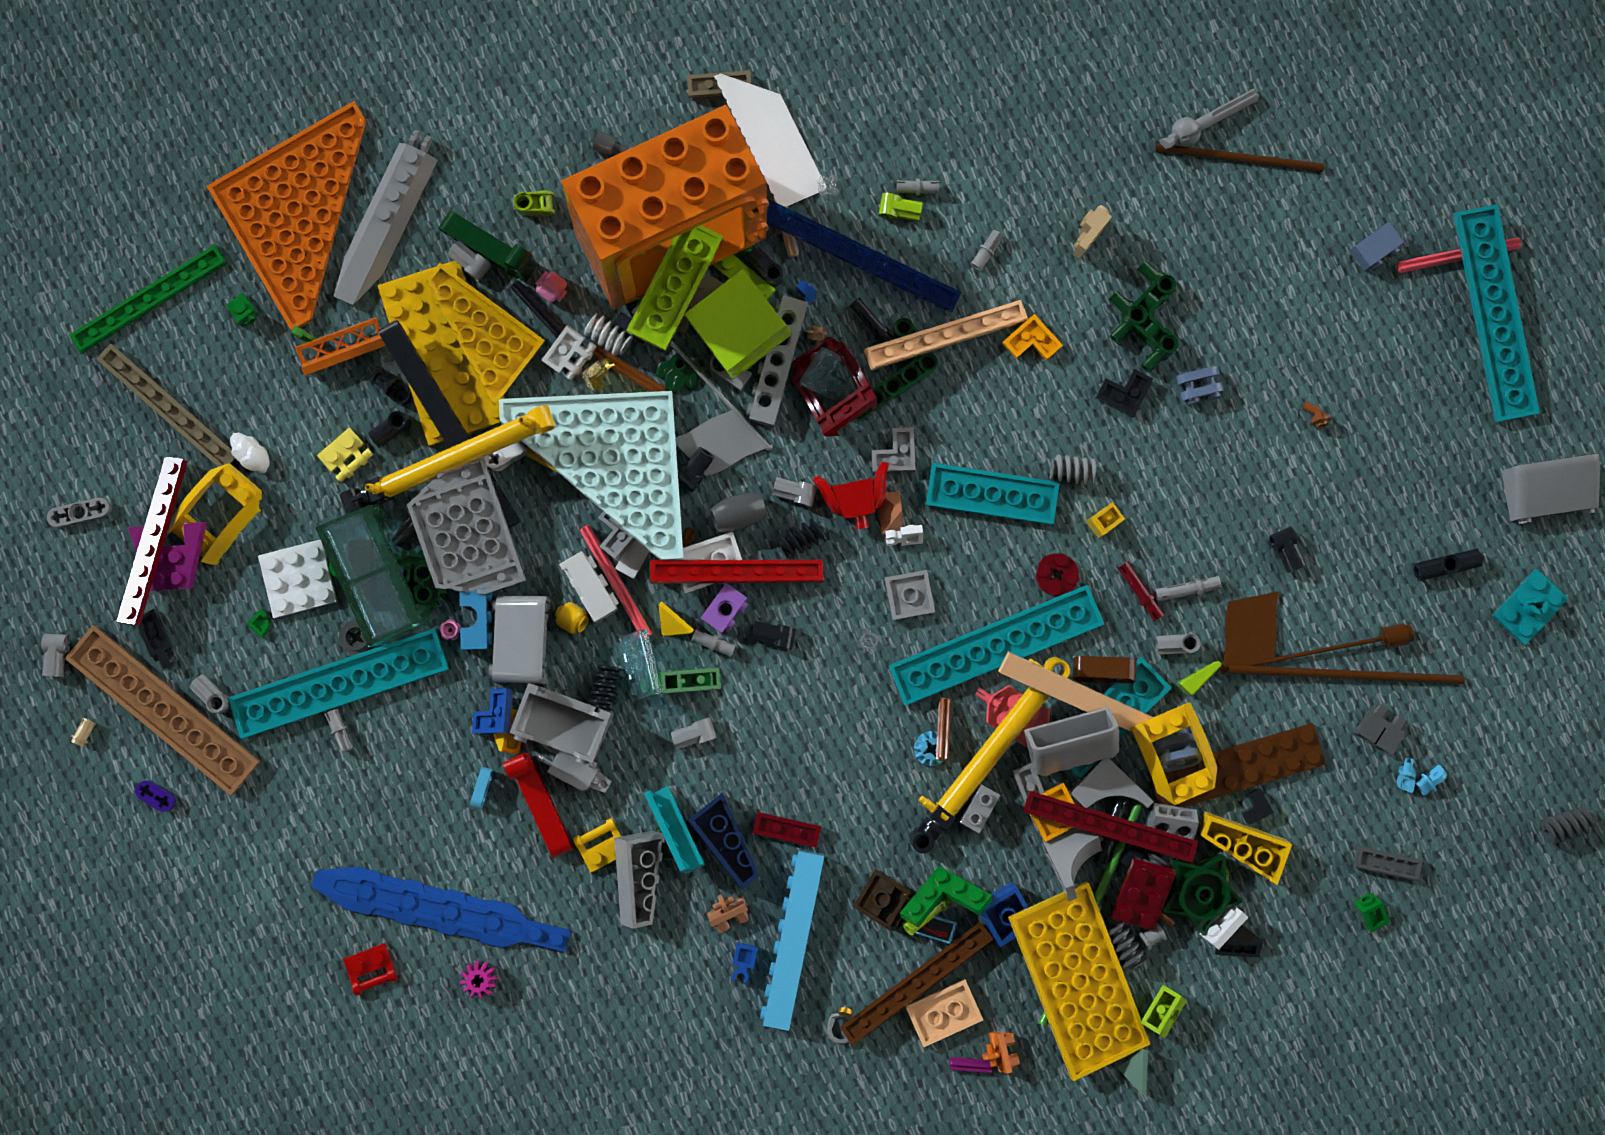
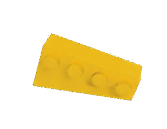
[1197,811,1292,885]

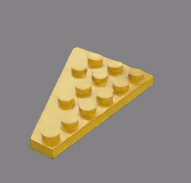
[426,263,545,406]

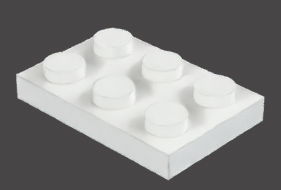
[682,532,742,593]

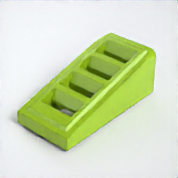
[1177,661,1222,695]

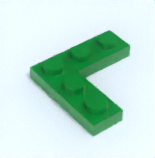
[900,866,993,928]

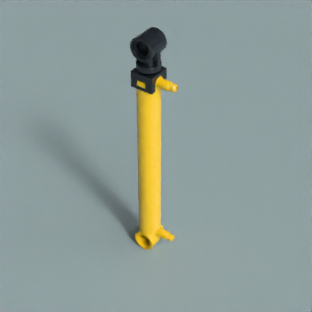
[339,405,556,516]
[909,657,1070,854]

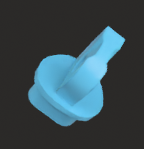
[1397,758,1416,793]
[1415,765,1447,796]

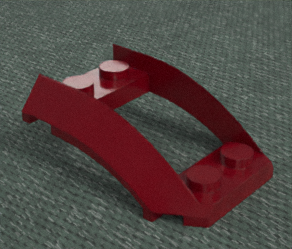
[791,336,878,437]

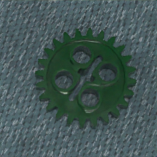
[377,549,448,619]

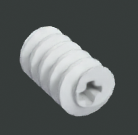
[584,313,633,356]

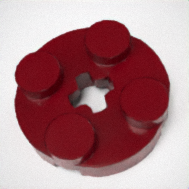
[1035,553,1079,596]

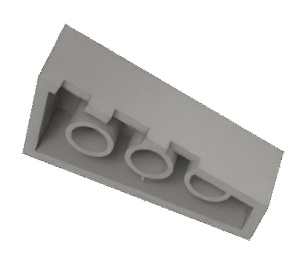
[614,831,665,928]

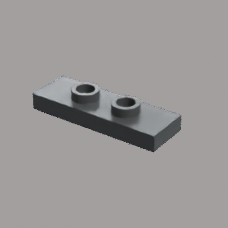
[1353,846,1423,881]

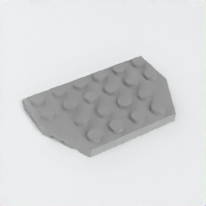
[407,457,526,594]

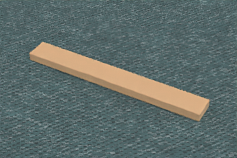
[864,300,1028,370]
[998,652,1153,732]

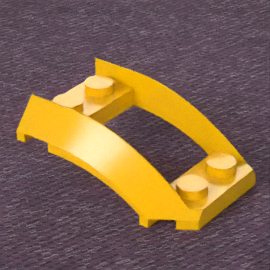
[168,463,262,566]
[1130,702,1217,806]

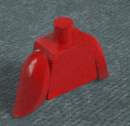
[812,462,890,530]

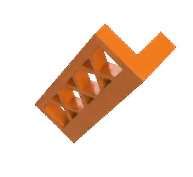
[295,317,386,376]

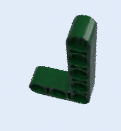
[438,210,537,283]
[852,318,938,423]

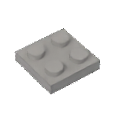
[884,570,935,620]

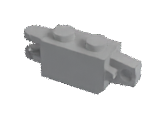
[536,745,612,793]

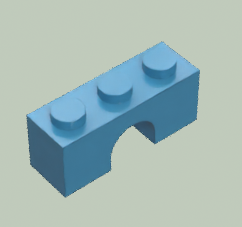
[459,587,494,650]

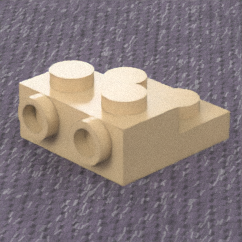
[1073,205,1112,259]

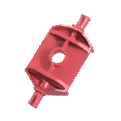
[975,685,1050,747]

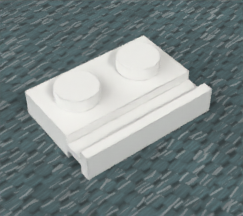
[1200,906,1248,950]

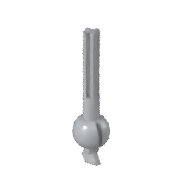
[1159,89,1259,149]

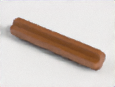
[936,698,952,761]

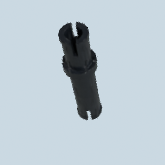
[850,298,894,343]
[1095,798,1128,865]

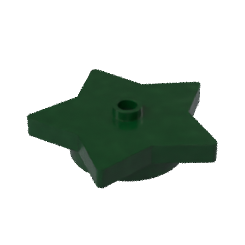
[1162,854,1242,936]

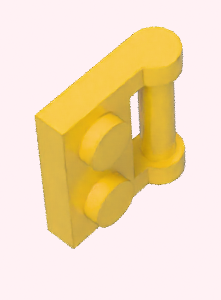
[573,818,621,873]

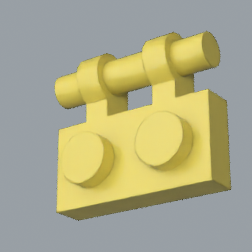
[317,427,374,482]

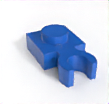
[732,942,758,983]

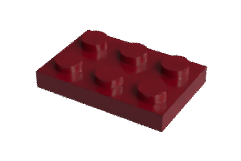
[1111,858,1176,930]

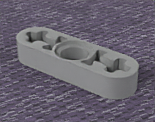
[47,498,112,528]

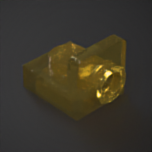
[581,358,614,392]

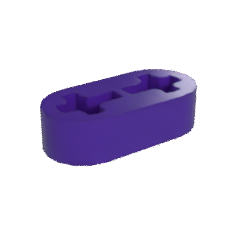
[135,781,176,812]

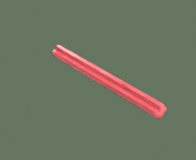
[1396,237,1521,274]
[580,525,652,639]

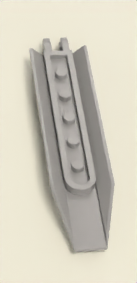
[334,130,438,305]

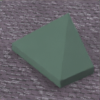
[1118,1047,1148,1095]

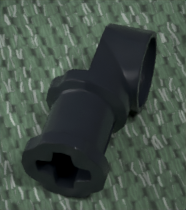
[369,367,412,406]

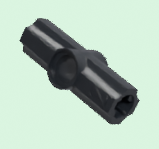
[1413,548,1483,581]

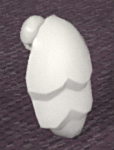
[230,432,270,474]

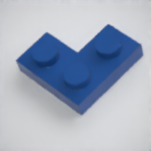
[472,688,513,734]

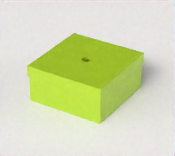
[684,269,793,380]

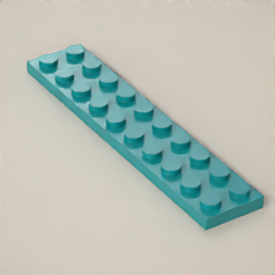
[1453,204,1540,422]
[888,585,1104,706]
[228,628,450,739]

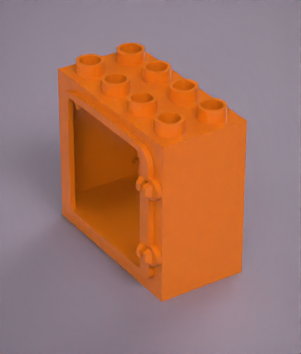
[561,105,769,310]

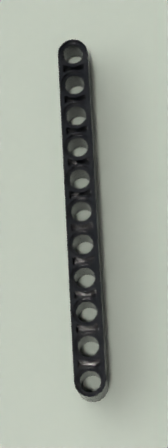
[378,319,520,529]

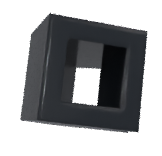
[1120,845,1148,869]

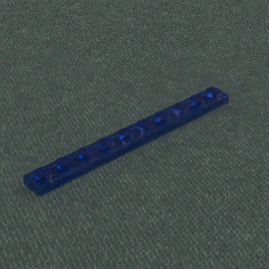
[767,199,962,313]

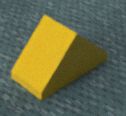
[1086,502,1125,538]

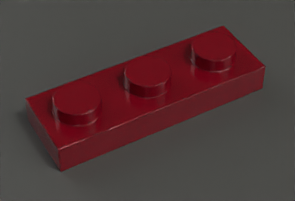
[753,812,821,848]

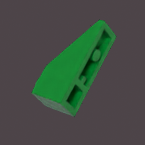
[650,667,721,694]

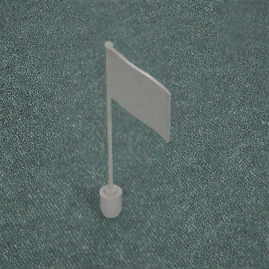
[632,304,773,476]

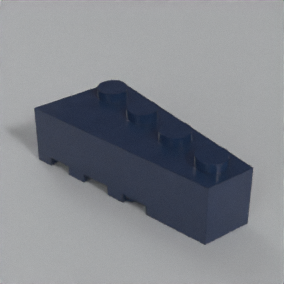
[687,793,760,890]

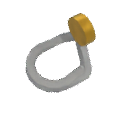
[827,1007,853,1045]

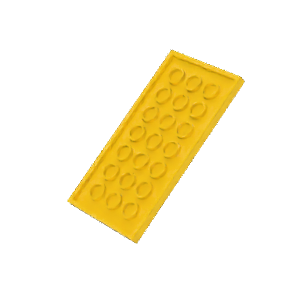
[377,261,505,447]
[1008,882,1150,1081]

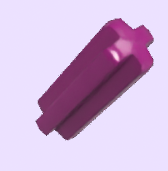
[949,1057,993,1073]

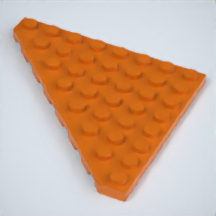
[207,101,367,331]

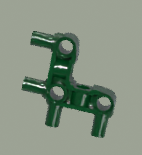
[1108,260,1179,373]

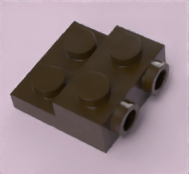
[853,869,915,931]

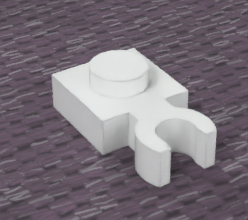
[885,525,923,546]

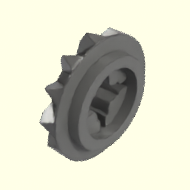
[339,620,374,655]

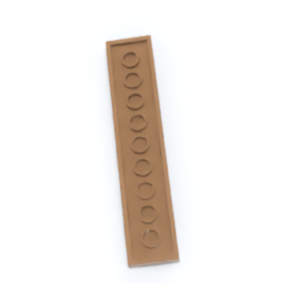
[65,625,261,796]

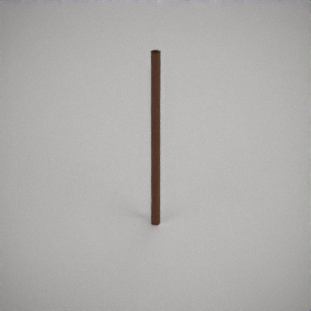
[1155,143,1324,172]

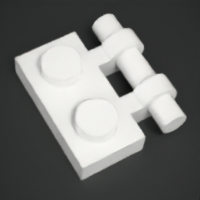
[542,325,597,380]

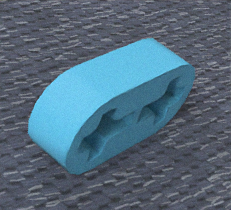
[470,767,494,809]

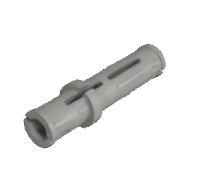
[1154,576,1222,602]

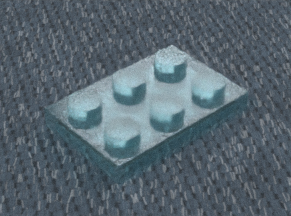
[619,629,663,701]

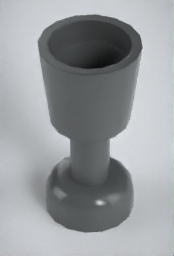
[593,130,637,155]

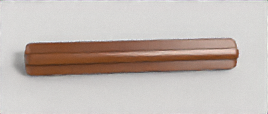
[593,345,666,392]

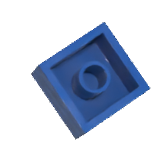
[980,882,1029,947]

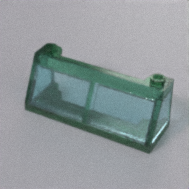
[315,505,431,647]

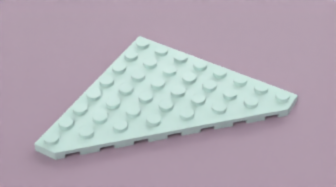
[499,391,683,560]

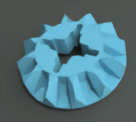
[914,731,943,766]

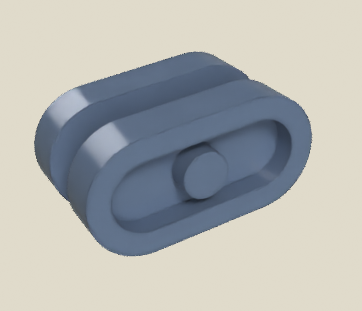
[1176,366,1224,405]
[1153,732,1202,772]

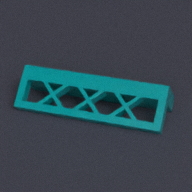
[644,786,706,875]

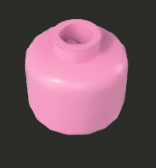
[535,271,567,303]

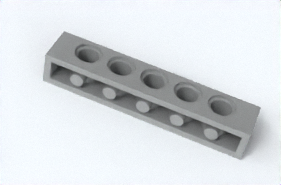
[746,296,808,428]

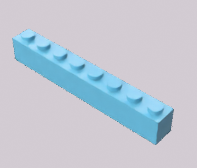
[760,850,824,1031]

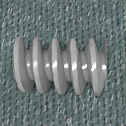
[1050,454,1096,485]

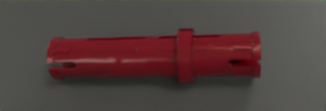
[1117,561,1165,622]

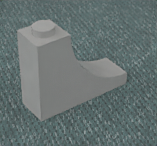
[1069,759,1154,808]
[1042,828,1103,901]

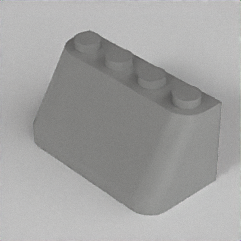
[1024,707,1119,776]

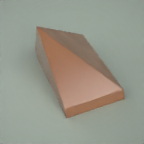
[879,491,903,536]

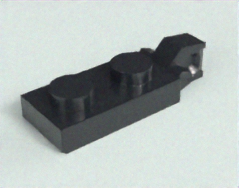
[137,609,175,670]

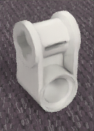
[484,441,528,471]

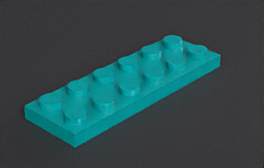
[925,463,1060,525]
[1070,657,1172,779]

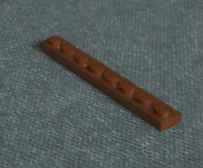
[840,922,994,1046]

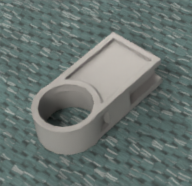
[710,355,753,391]

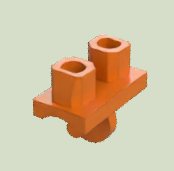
[982,1031,1020,1074]

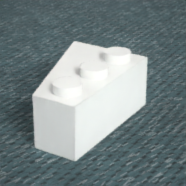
[559,551,619,623]

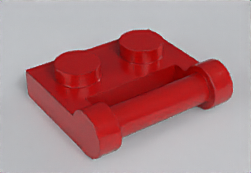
[343,943,398,996]

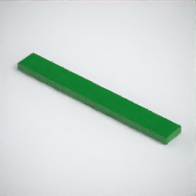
[69,245,228,354]

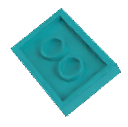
[1492,569,1569,645]

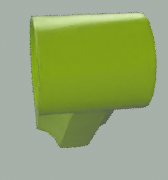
[878,193,923,222]

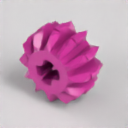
[460,961,498,999]

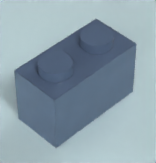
[1350,222,1404,271]

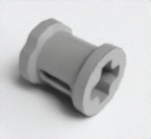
[1138,923,1167,951]

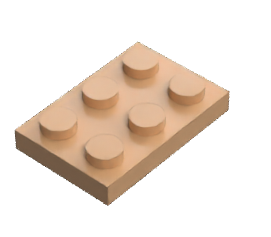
[906,979,983,1047]

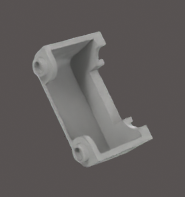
[1502,454,1600,524]
[489,596,551,684]
[510,683,614,766]

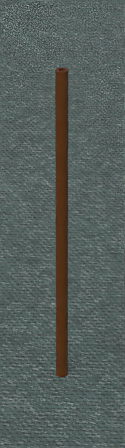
[1227,665,1464,684]

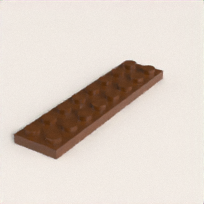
[1147,723,1326,807]

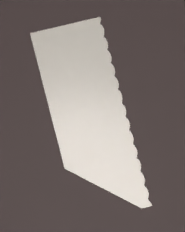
[714,74,826,210]

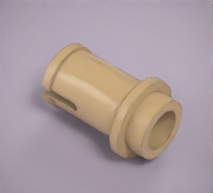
[71,717,96,747]

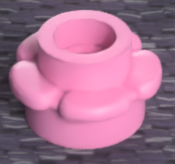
[440,619,461,640]

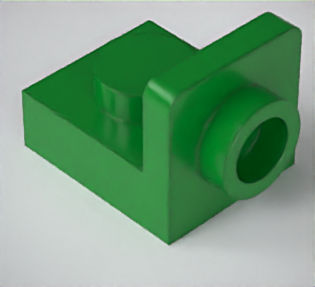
[225,293,259,327]
[1354,893,1390,932]

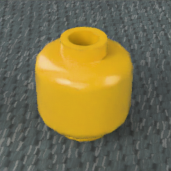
[555,602,589,634]

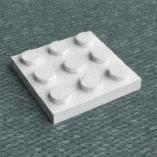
[258,539,338,618]

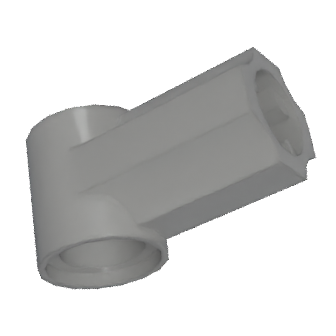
[447,241,492,282]
[772,477,817,508]
[41,633,70,677]
[1155,634,1201,655]
[190,674,231,714]
[670,717,717,750]

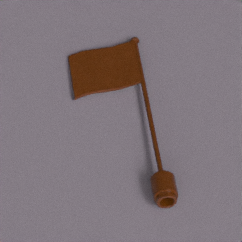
[1218,591,1414,675]

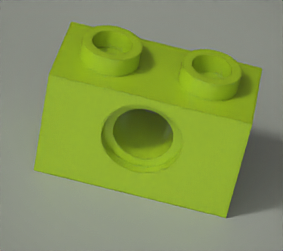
[1140,985,1187,1038]

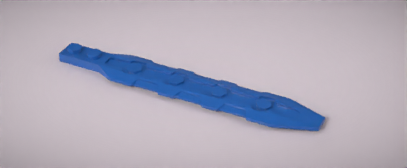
[312,866,571,952]

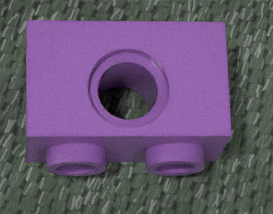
[701,583,748,634]

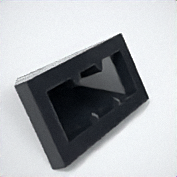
[1215,925,1263,957]

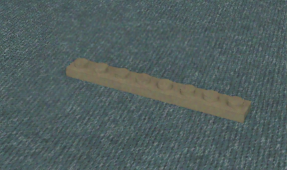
[96,344,237,467]

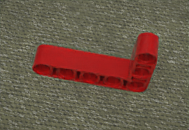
[503,752,574,858]

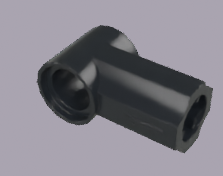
[745,246,784,287]
[368,411,412,448]
[678,447,715,492]
[1269,527,1306,573]
[751,621,796,650]

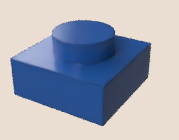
[796,280,817,306]

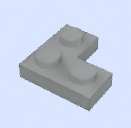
[871,427,916,473]
[598,511,636,561]

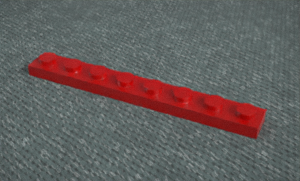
[650,560,824,584]

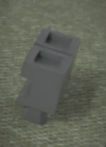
[1352,704,1407,756]

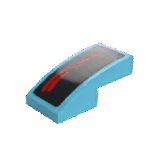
[915,916,957,944]

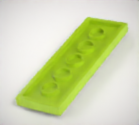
[626,225,723,352]

